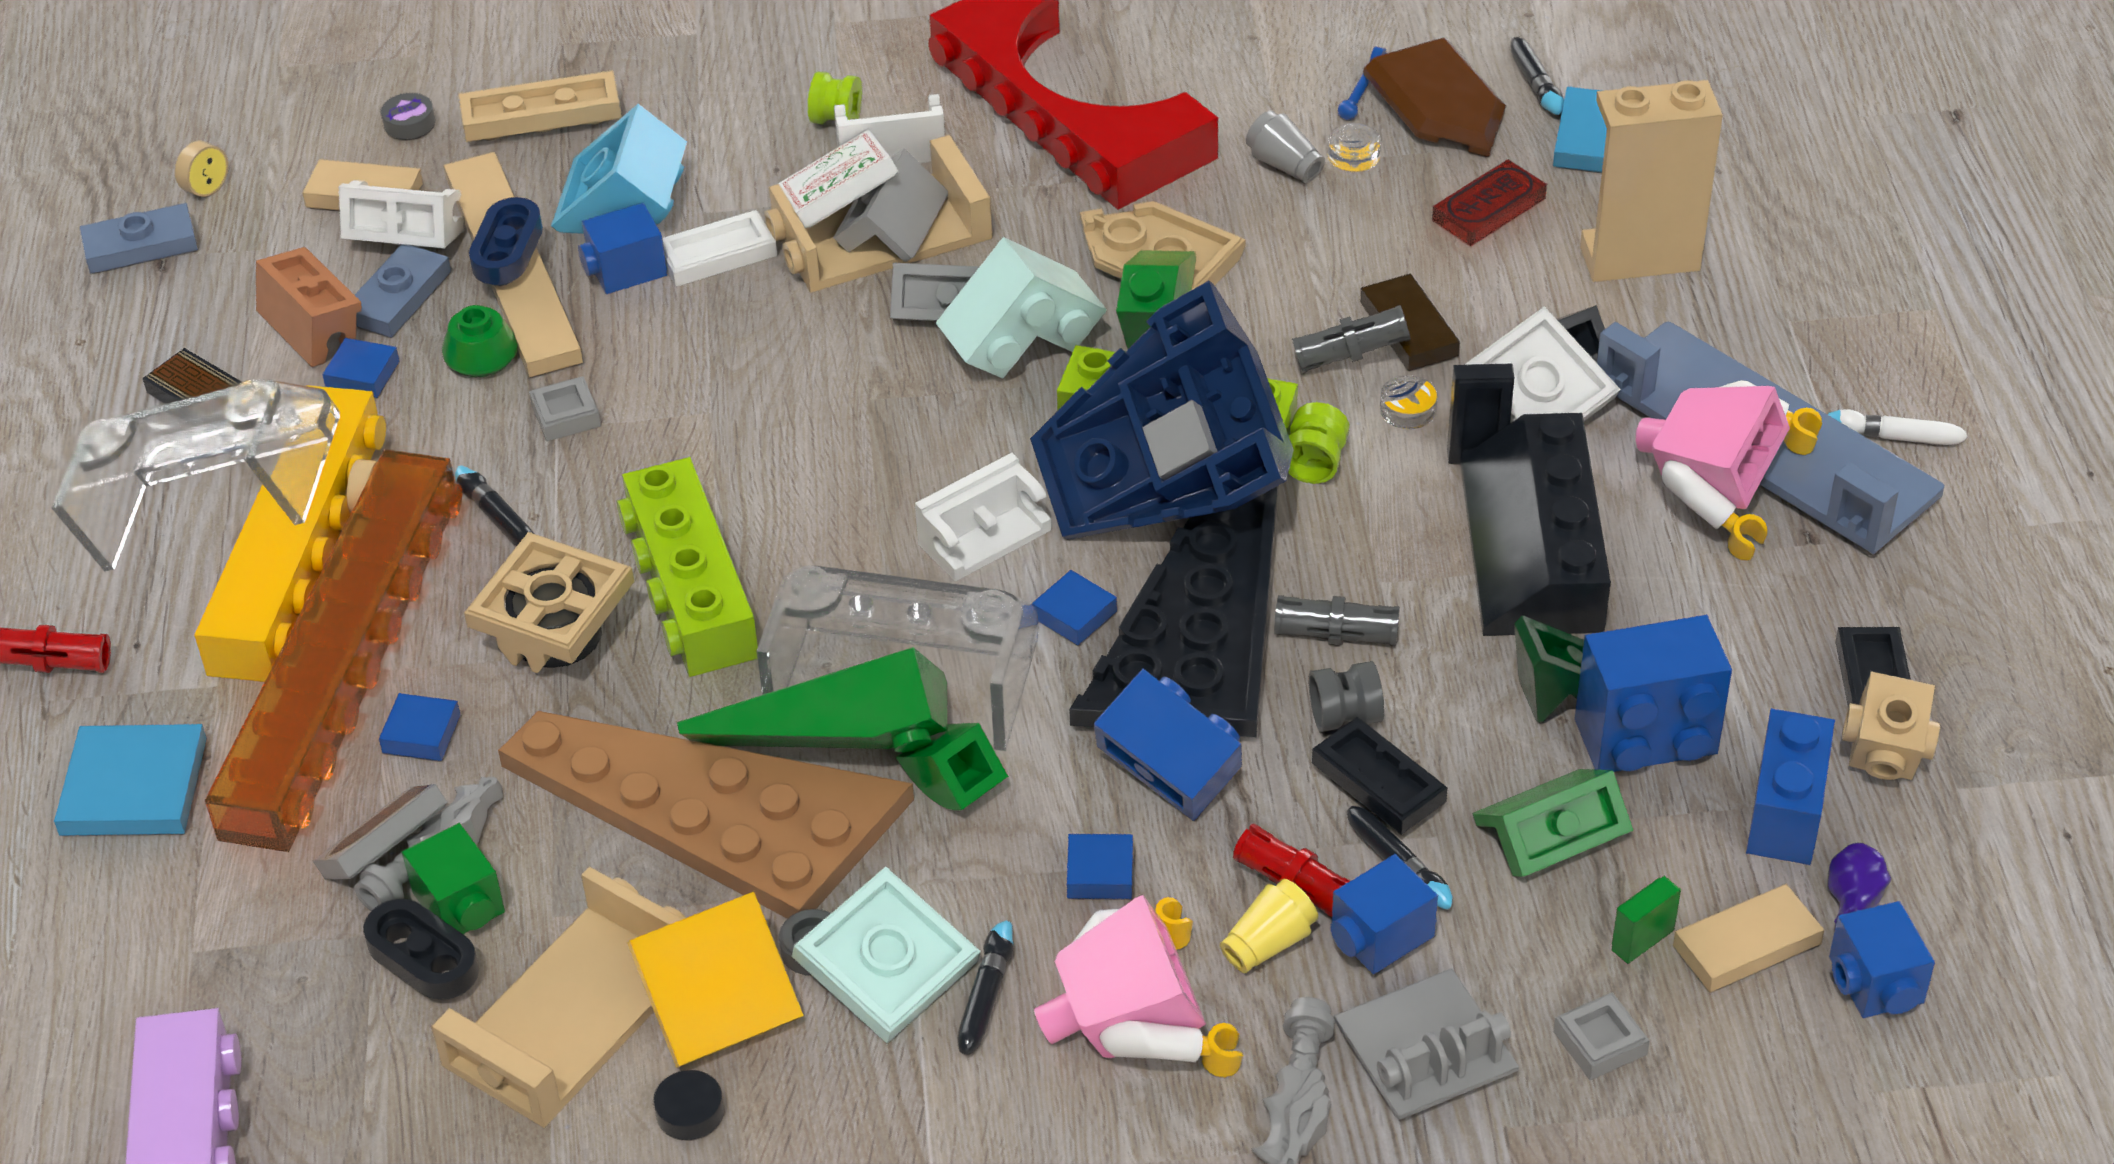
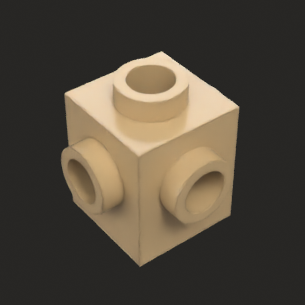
[1842,672,1940,780]

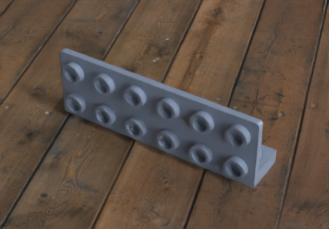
[1597,321,1945,554]

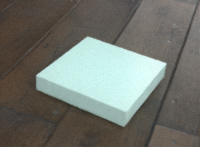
[792,867,981,1043]

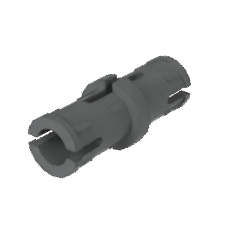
[1292,305,1411,373]
[1274,595,1400,646]

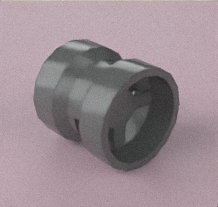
[1308,661,1384,732]

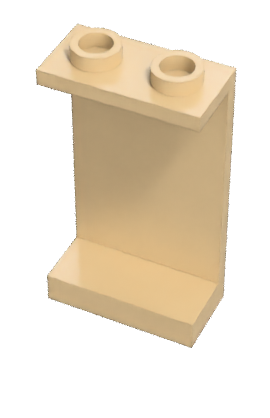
[1580,80,1723,282]
[764,135,992,293]
[432,866,686,1128]

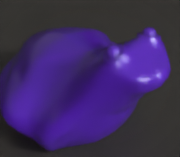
[1828,842,1891,924]

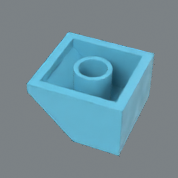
[551,104,687,234]

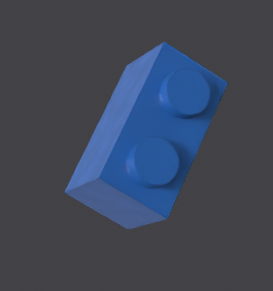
[1094,669,1242,822]
[1746,708,1835,865]

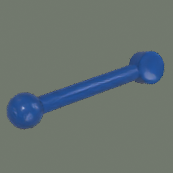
[1337,46,1386,120]

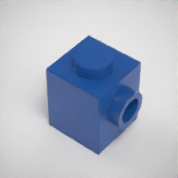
[578,202,668,294]
[1330,854,1438,975]
[1829,901,1935,1019]

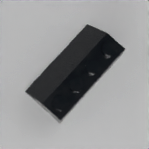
[1461,413,1611,636]

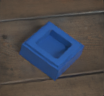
[322,338,400,398]
[1032,570,1117,645]
[379,693,461,761]
[1067,834,1133,899]

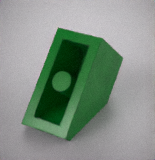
[1116,250,1197,349]

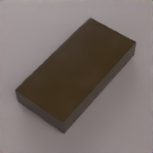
[1360,273,1460,371]

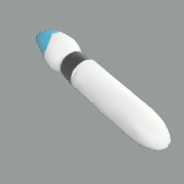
[1827,409,1967,445]

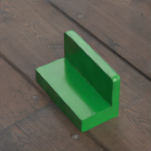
[1472,769,1634,877]

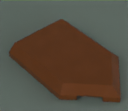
[1363,37,1506,157]

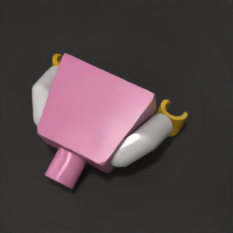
[1636,380,1822,560]
[1034,895,1243,1078]

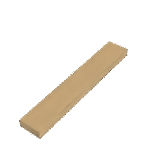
[444,152,583,377]

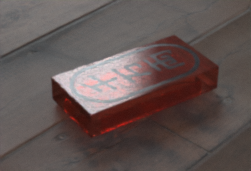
[1432,159,1547,246]

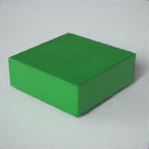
[1611,876,1681,964]

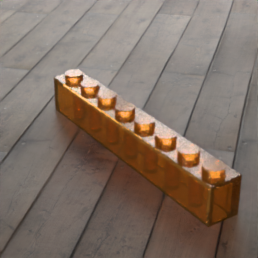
[205,449,462,852]

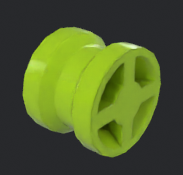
[807,71,862,124]

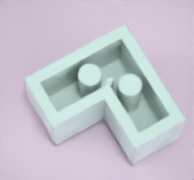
[936,237,1107,379]

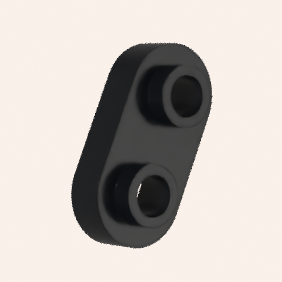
[363,899,479,1000]

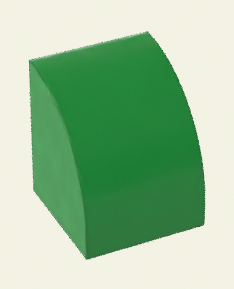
[896,723,1009,810]

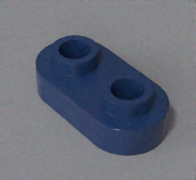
[469,197,543,286]

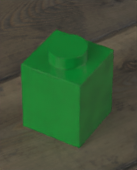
[402,822,505,934]

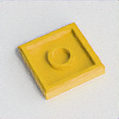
[627,891,804,1068]

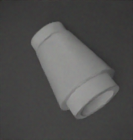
[1246,110,1325,183]

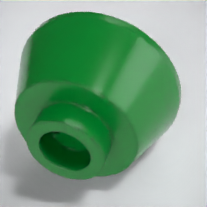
[441,305,518,377]

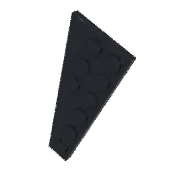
[1069,486,1279,737]

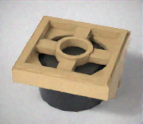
[464,532,634,674]

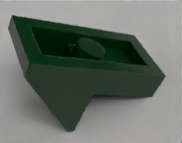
[1514,615,1584,723]

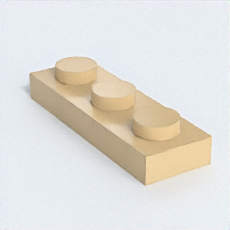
[458,71,622,142]

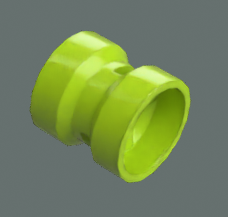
[1288,402,1350,484]

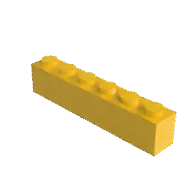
[194,385,386,683]

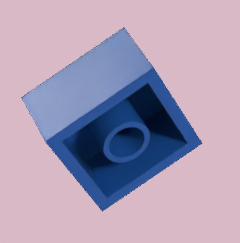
[1574,615,1732,772]

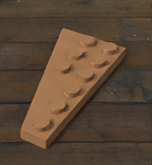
[498,711,914,919]

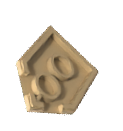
[1080,201,1246,290]

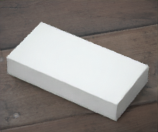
[662,210,777,287]

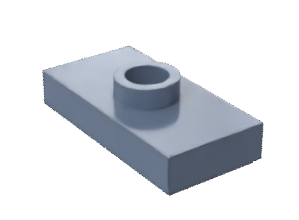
[79,203,198,274]
[355,244,451,338]

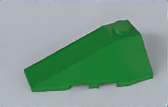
[677,647,947,752]

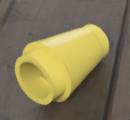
[1220,879,1318,973]

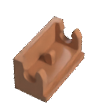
[256,247,362,367]

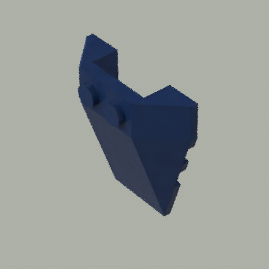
[1030,280,1294,540]

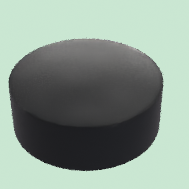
[653,1070,724,1140]

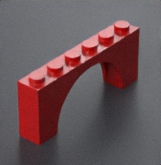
[928,0,1218,210]

